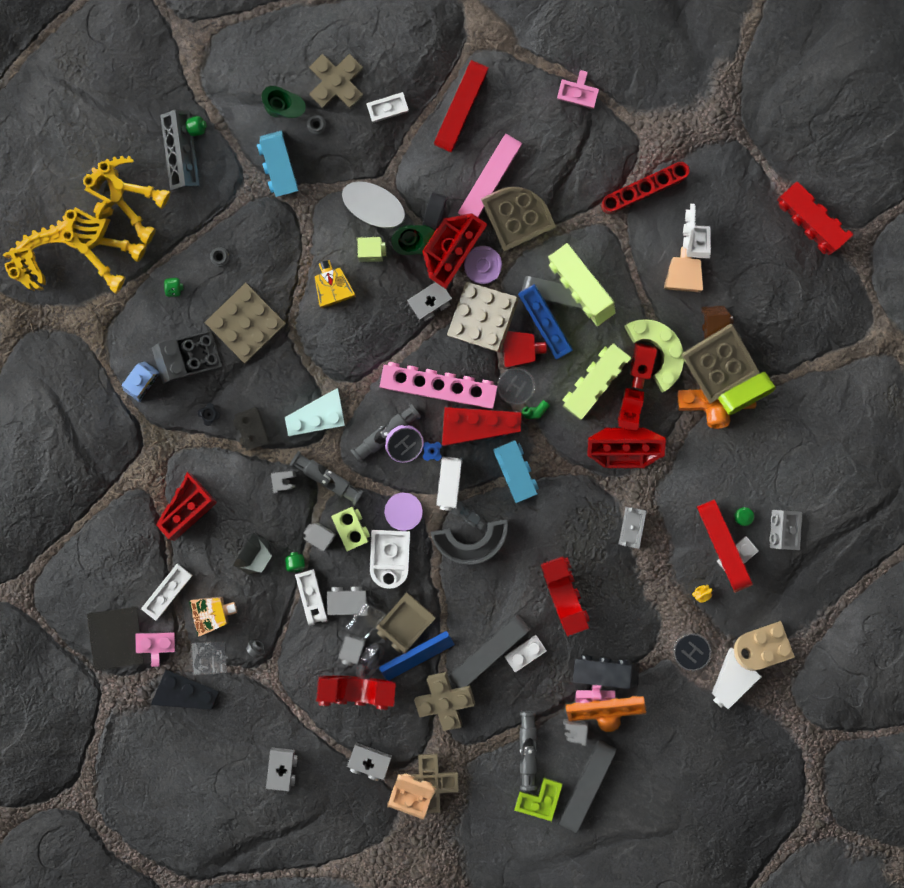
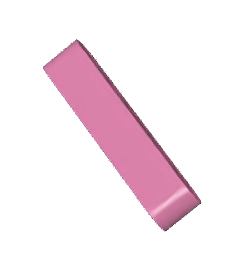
[458,134,522,217]

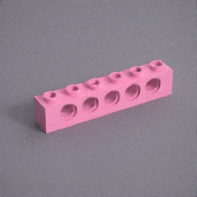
[380,362,497,409]

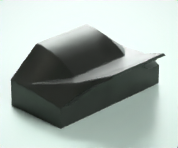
[233,533,272,575]

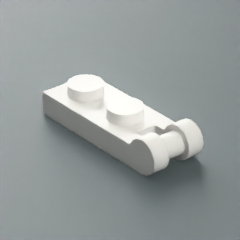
[295,569,328,626]

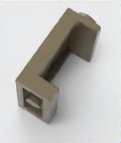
[376,592,436,653]

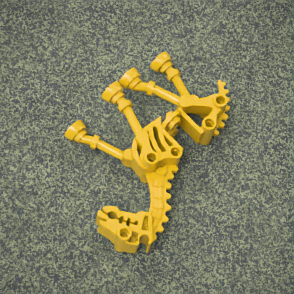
[3,156,171,294]

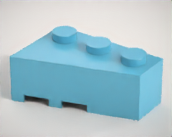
[257,131,298,197]
[493,440,539,503]

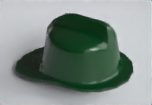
[261,86,306,118]
[391,225,435,255]

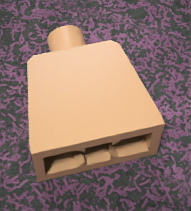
[664,247,703,292]

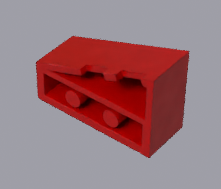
[156,472,217,541]

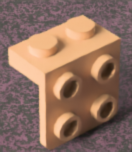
[387,774,436,819]

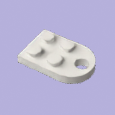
[370,530,410,589]

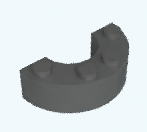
[431,519,507,565]

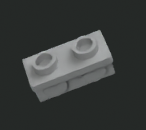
[769,510,802,550]

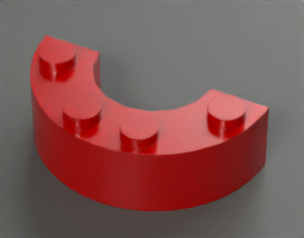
[541,556,590,636]
[316,675,396,709]

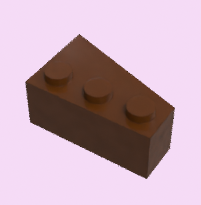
[701,306,733,340]

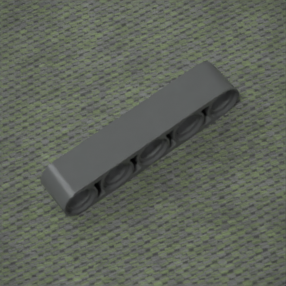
[522,276,616,317]
[448,614,531,688]
[558,740,617,833]

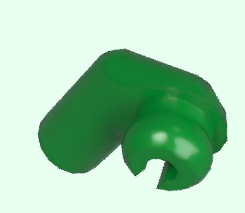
[522,400,550,419]

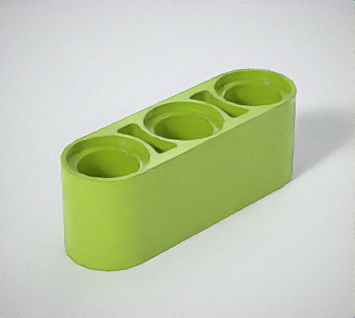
[718,372,776,415]

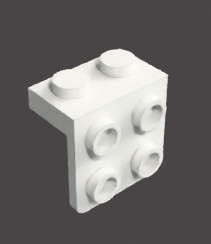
[683,204,711,258]

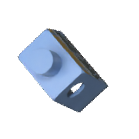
[122,362,160,402]

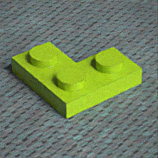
[514,778,562,821]

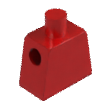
[503,331,546,369]
[630,343,657,389]

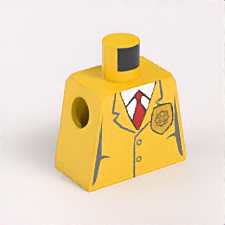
[315,260,356,309]

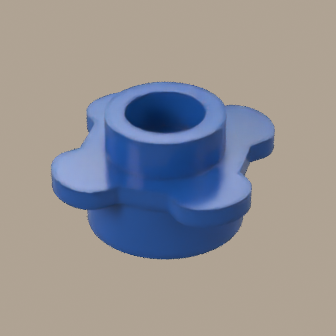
[423,442,442,461]

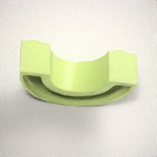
[624,319,684,392]

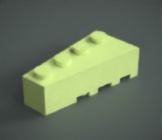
[549,243,616,326]
[563,344,631,420]

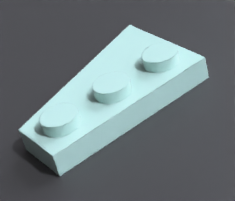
[285,388,345,436]

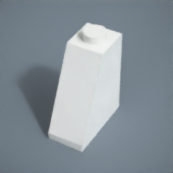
[437,456,462,510]
[712,648,761,709]

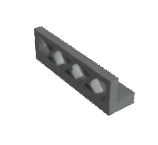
[160,110,200,190]

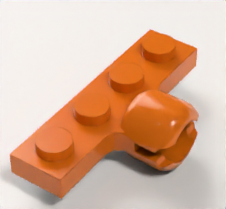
[677,390,756,429]
[566,696,646,732]

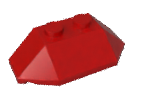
[423,213,487,289]
[587,428,666,468]

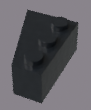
[573,655,640,689]

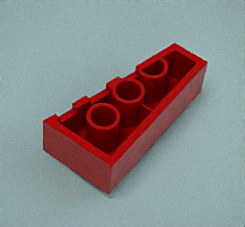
[777,181,853,255]
[442,407,522,446]

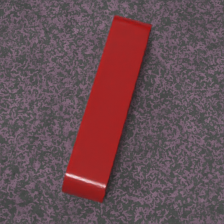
[434,60,489,153]
[601,162,689,214]
[697,499,753,593]

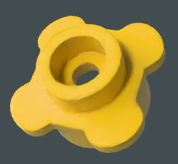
[692,585,713,603]

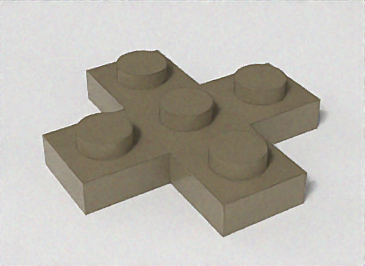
[309,54,363,109]
[414,672,475,731]
[400,753,459,813]

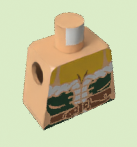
[189,597,237,636]

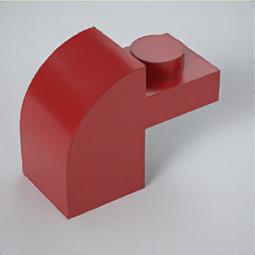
[617,388,644,431]

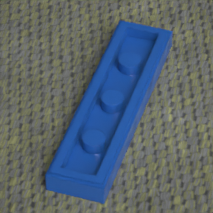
[518,284,573,360]
[379,631,455,681]

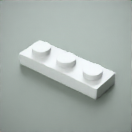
[141,563,193,621]

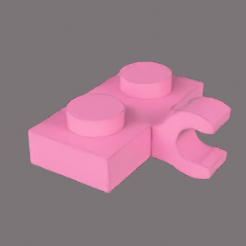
[557,70,599,109]
[136,632,175,667]
[575,685,615,703]

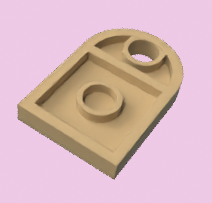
[734,621,795,671]

